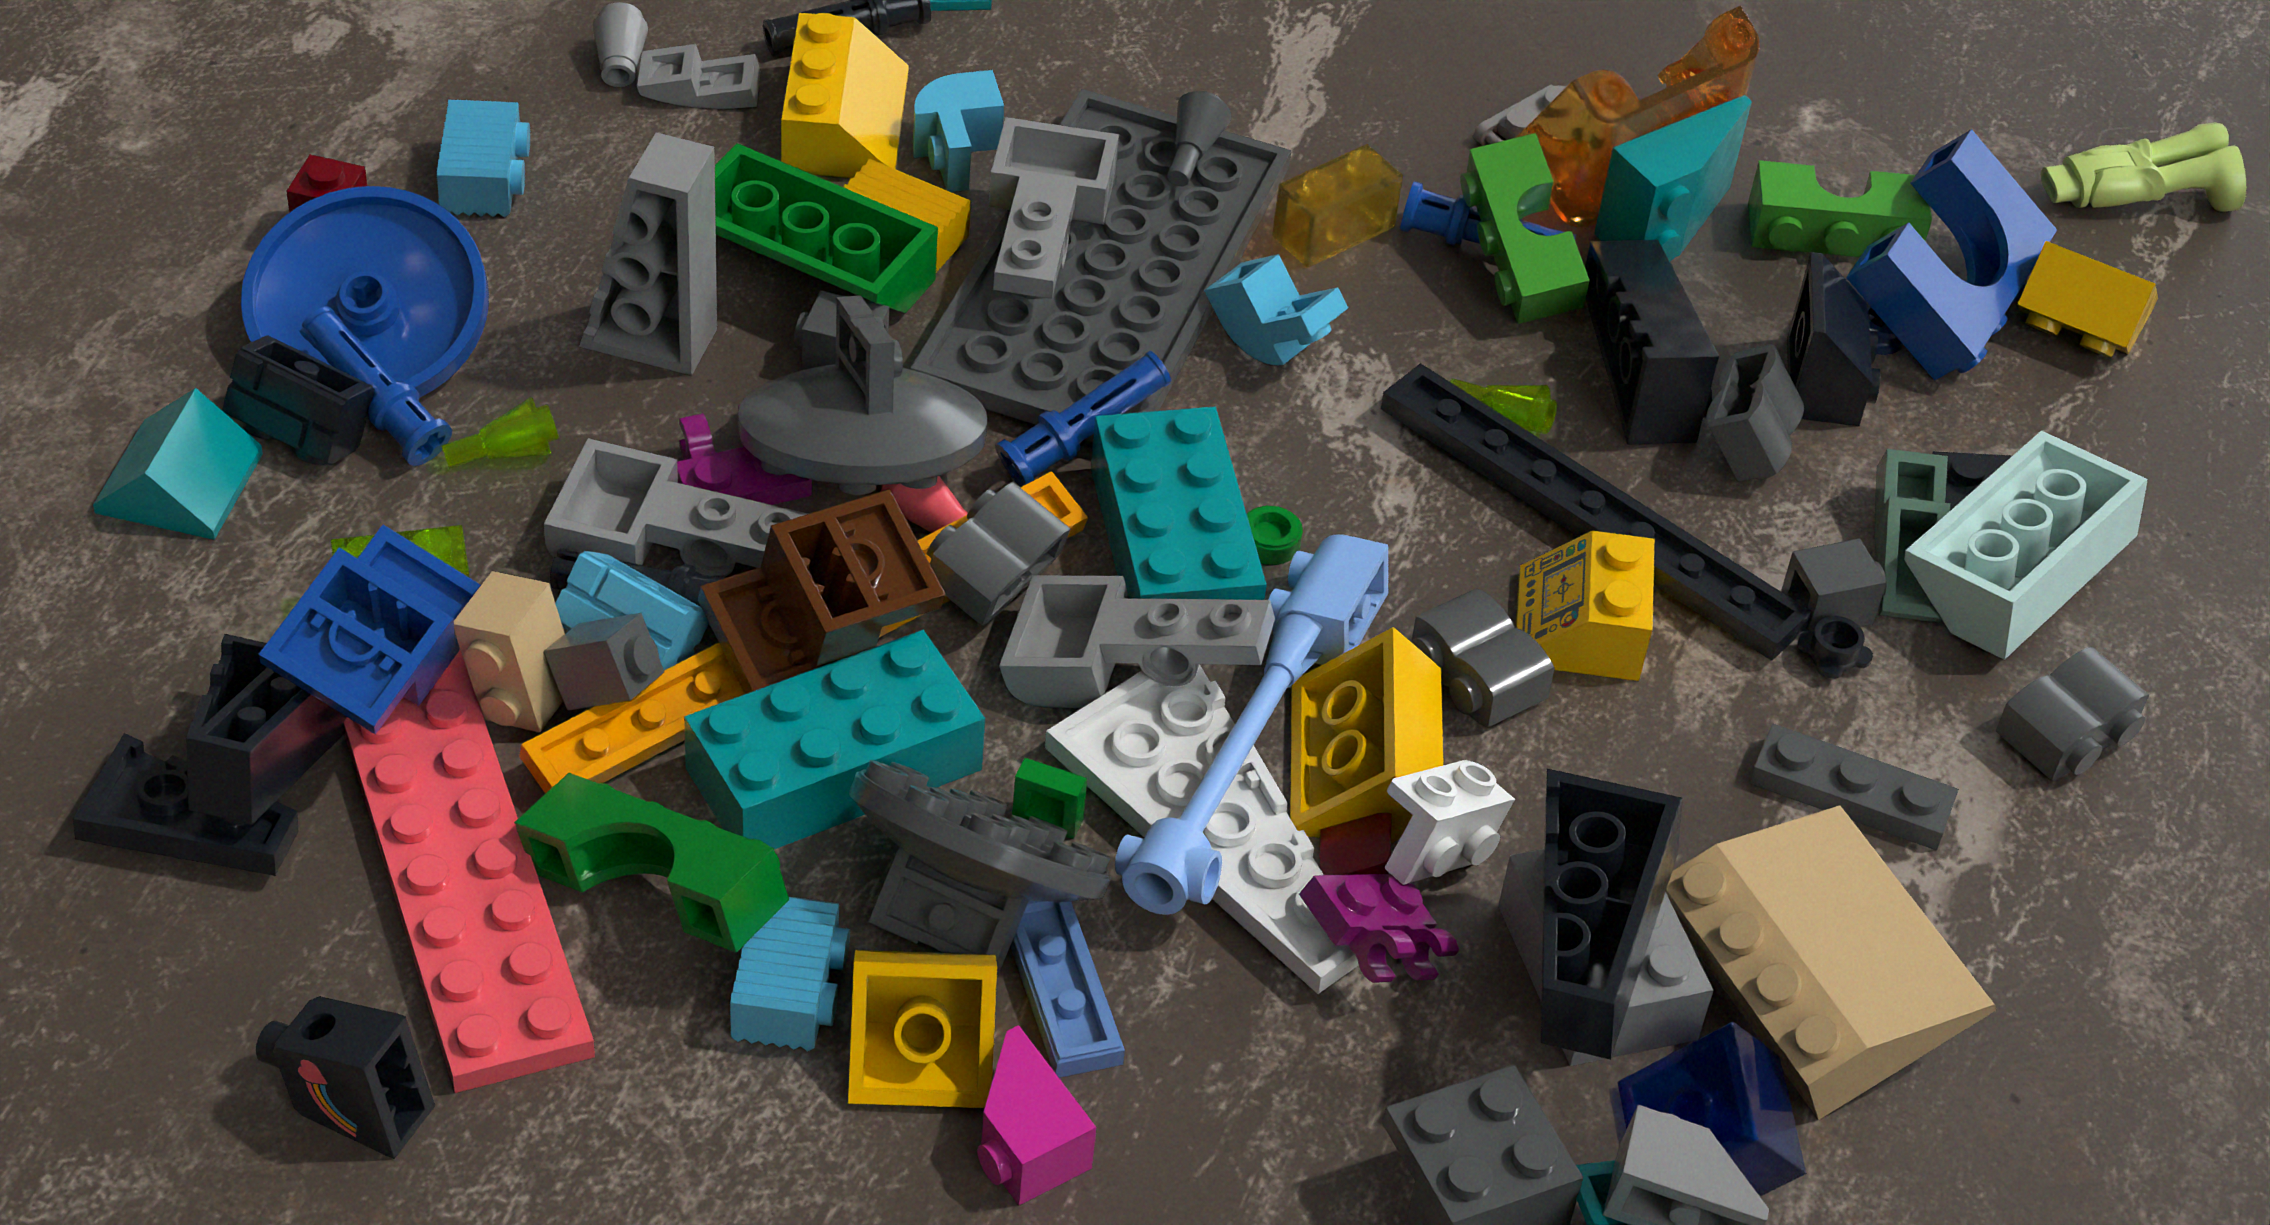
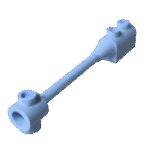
[1115,534,1388,915]

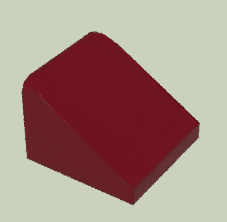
[1319,813,1392,875]

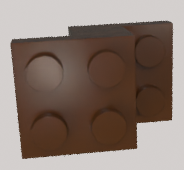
[698,489,946,694]

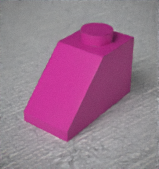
[977,1025,1097,1206]

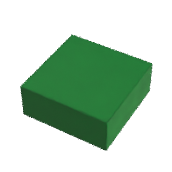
[1012,758,1087,840]

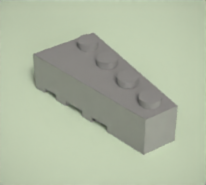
[579,133,717,376]

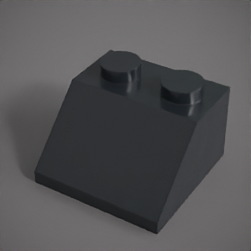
[1787,252,1881,426]

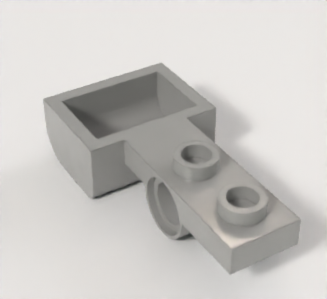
[989,117,1119,299]
[544,438,808,578]
[999,575,1275,708]

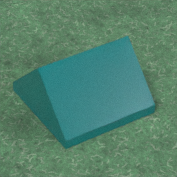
[93,388,263,540]

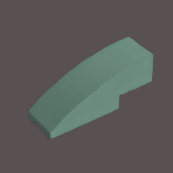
[1875,449,1950,623]

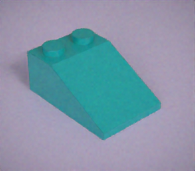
[1594,95,1752,261]

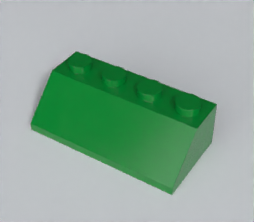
[715,143,938,313]

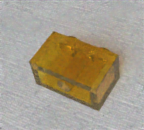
[1272,144,1403,268]

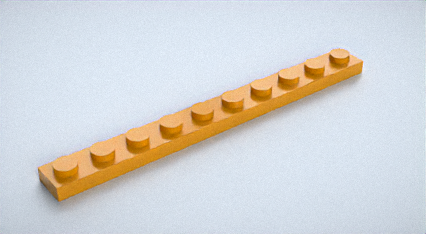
[519,471,1088,794]

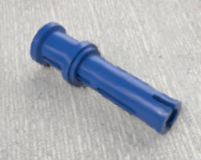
[1400,181,1577,246]
[300,306,452,466]
[995,351,1172,487]

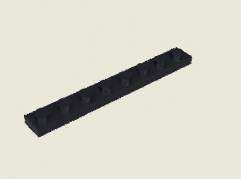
[1381,363,1812,661]

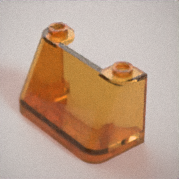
[1516,5,1760,228]

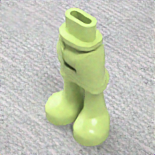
[2041,122,2247,212]

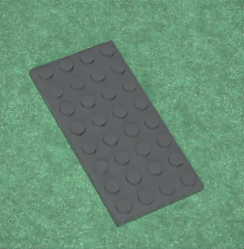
[910,89,1292,443]

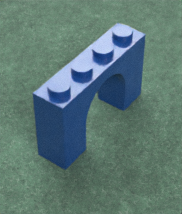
[1846,129,2057,381]

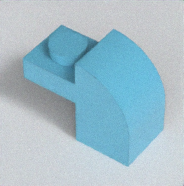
[913,70,1004,192]
[1204,254,1348,365]

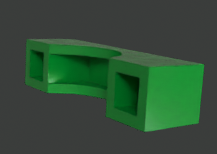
[514,773,789,953]

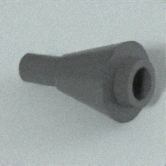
[1167,91,1232,186]

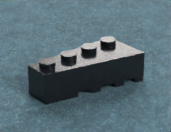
[1585,240,1719,445]
[1541,768,1683,1060]

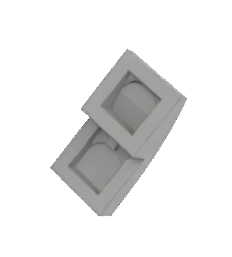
[637,44,761,109]

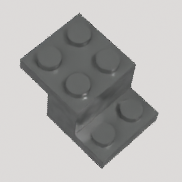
[1382,1064,1583,1225]

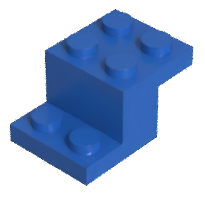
[259,525,481,735]

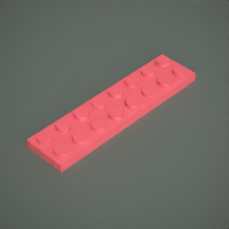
[344,650,595,1093]

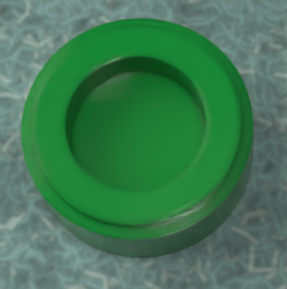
[1247,506,1303,565]

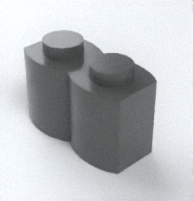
[1706,344,1804,482]
[927,482,1071,626]
[1411,588,1555,727]
[1996,647,2149,781]

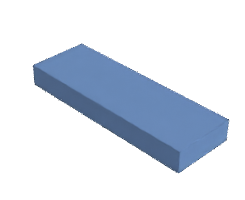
[1010,900,1125,1078]

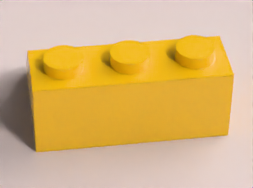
[781,13,909,178]
[1290,627,1443,843]

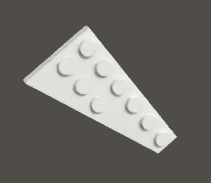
[1045,664,1359,994]

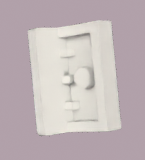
[1385,760,1515,885]

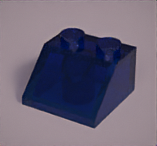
[1617,1022,1807,1197]

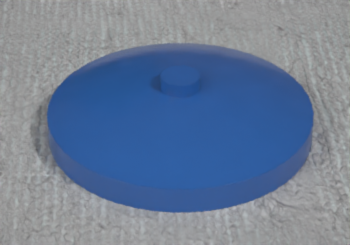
[241,186,489,397]

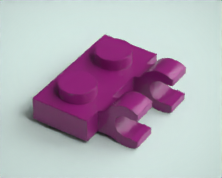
[677,405,812,505]
[1299,874,1459,983]

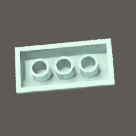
[1904,431,2148,660]

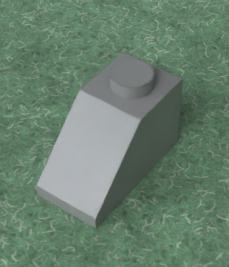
[1603,1105,1769,1225]

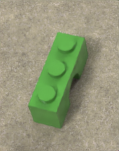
[1460,133,1590,324]
[1748,160,1932,257]

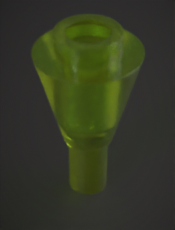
[1449,378,1557,437]
[441,396,560,469]

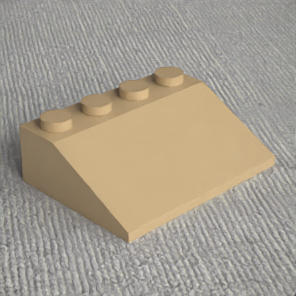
[1666,805,1996,1120]

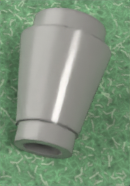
[593,2,648,87]

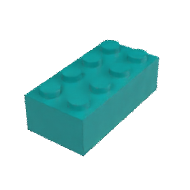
[1091,406,1267,600]
[684,629,985,850]

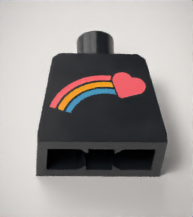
[256,996,435,1159]

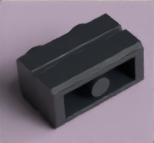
[222,335,375,465]

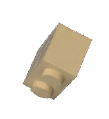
[454,571,565,733]

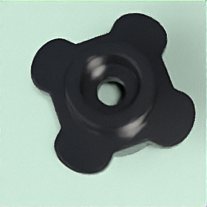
[1797,616,1873,679]

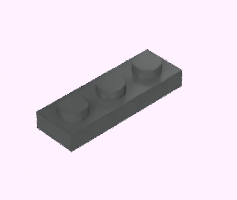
[1749,723,1959,851]

